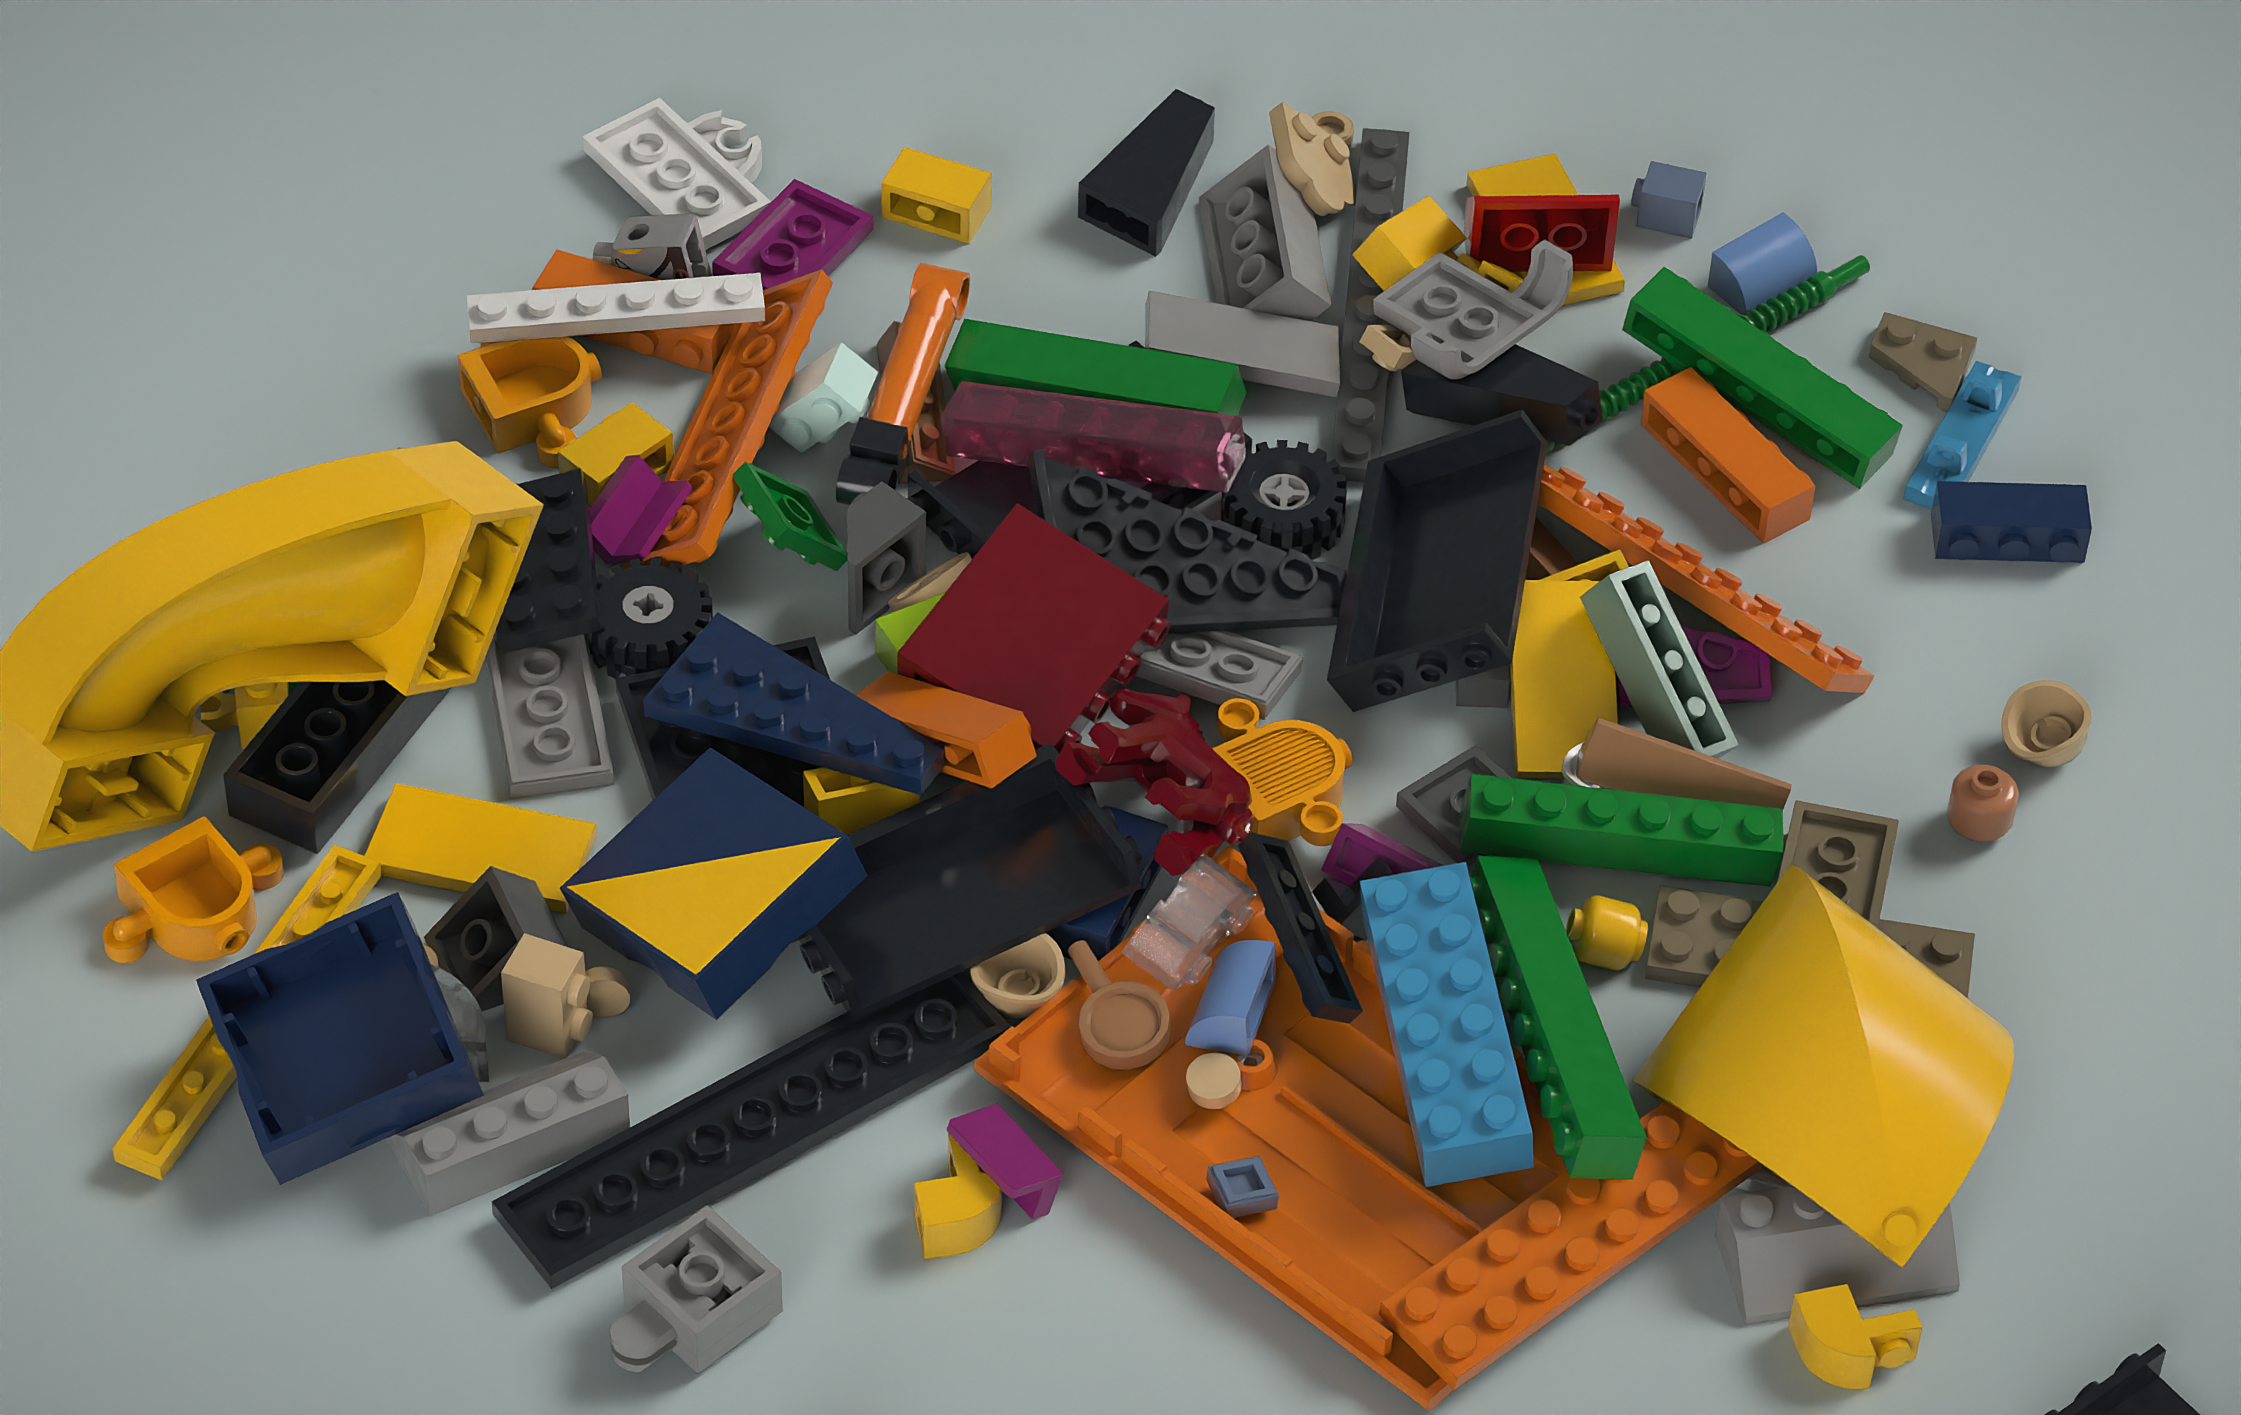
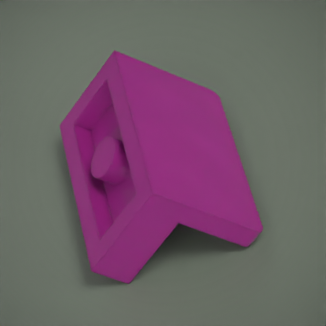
[589,455,693,564]
[1321,823,1444,886]
[946,1104,1064,1220]

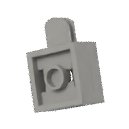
[609,1205,783,1374]

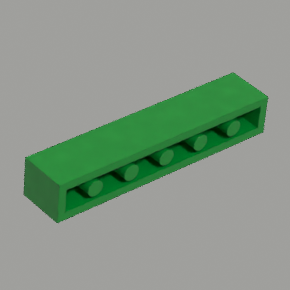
[1622,267,1903,489]
[944,319,1247,441]
[1459,774,1783,887]

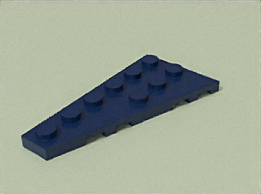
[643,612,946,796]

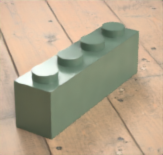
[1580,560,1739,759]

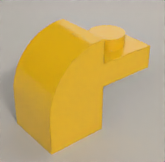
[914,1133,1002,1260]
[1788,1284,1922,1389]

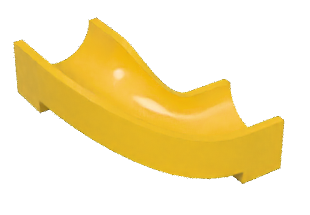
[0,441,544,852]

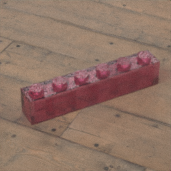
[941,381,1246,493]

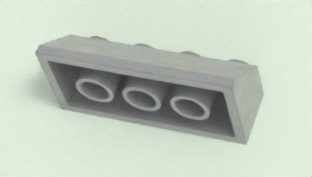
[1199,145,1331,321]
[386,1052,630,1216]
[1715,1186,1960,1325]

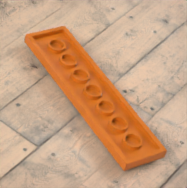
[623,269,833,569]
[1538,465,1874,693]
[1378,1101,1764,1391]

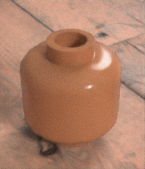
[1947,765,2019,842]

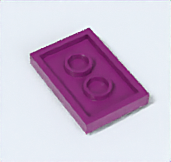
[712,179,874,290]

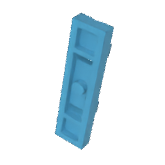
[1903,361,2022,509]

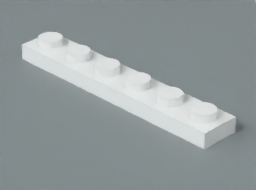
[466,273,765,344]

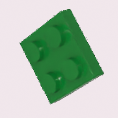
[733,461,847,571]

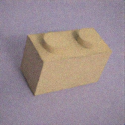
[501,933,593,1059]

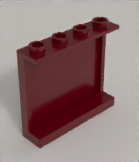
[897,503,1171,754]

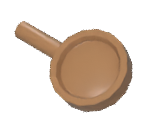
[1068,940,1171,1070]

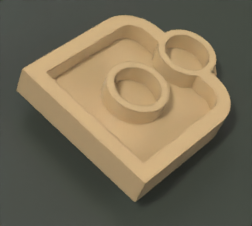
[1269,101,1356,216]

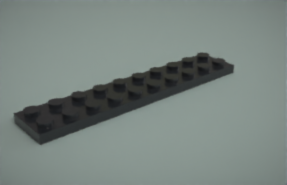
[491,972,1011,1289]

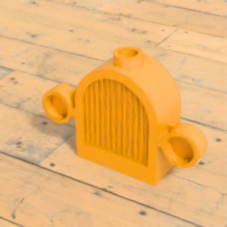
[457,336,602,468]
[1212,698,1353,846]
[103,816,284,963]

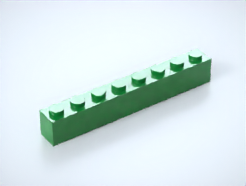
[1470,856,1647,1180]

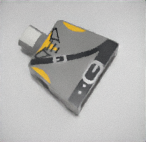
[593,213,712,280]

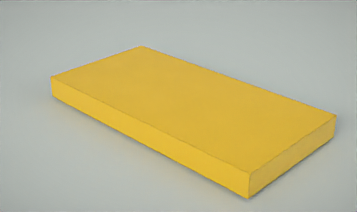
[1466,153,1625,305]
[1510,580,1618,779]
[365,783,597,913]

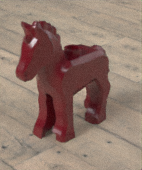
[1056,689,1254,877]

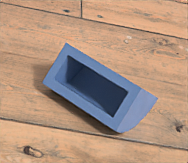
[1708,212,1817,315]
[1185,940,1276,1056]

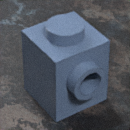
[1631,161,1707,239]

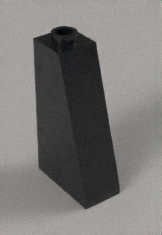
[1078,89,1215,257]
[1401,344,1603,446]

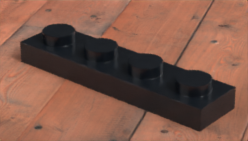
[1238,833,1363,1024]

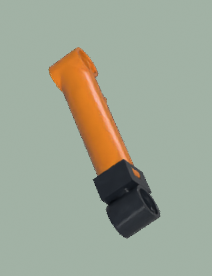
[836,263,971,505]

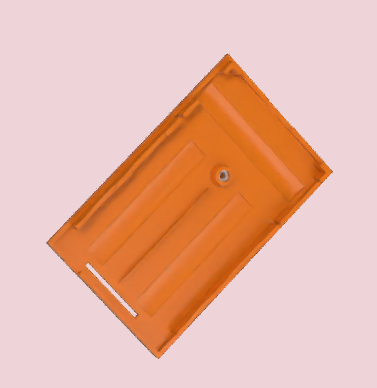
[974,846,1567,1411]

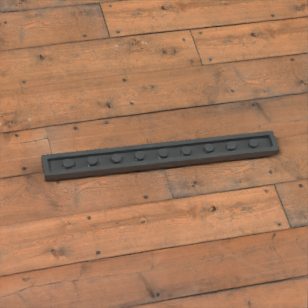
[1331,128,1410,483]

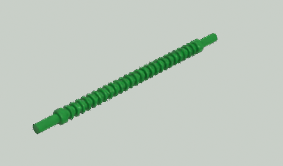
[1546,255,1870,454]

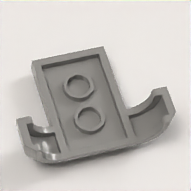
[1373,239,1573,379]

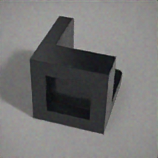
[1312,860,1394,940]

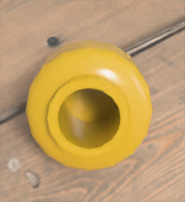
[1566,895,1648,971]

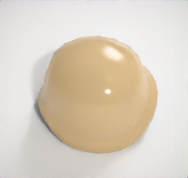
[2001,680,2092,767]
[970,933,1066,1019]

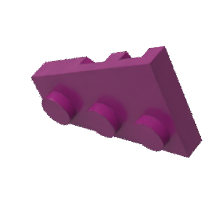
[1615,626,1772,708]

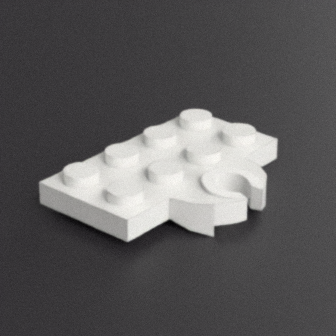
[582,98,771,250]

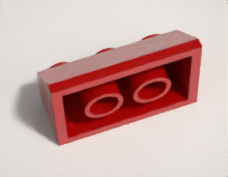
[1464,194,1620,272]

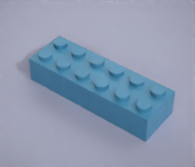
[1360,862,1534,1187]

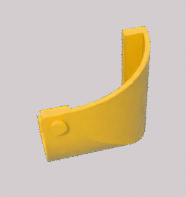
[1632,864,2014,1268]

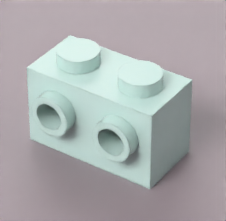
[769,342,878,453]

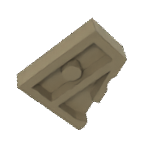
[1869,312,1977,412]

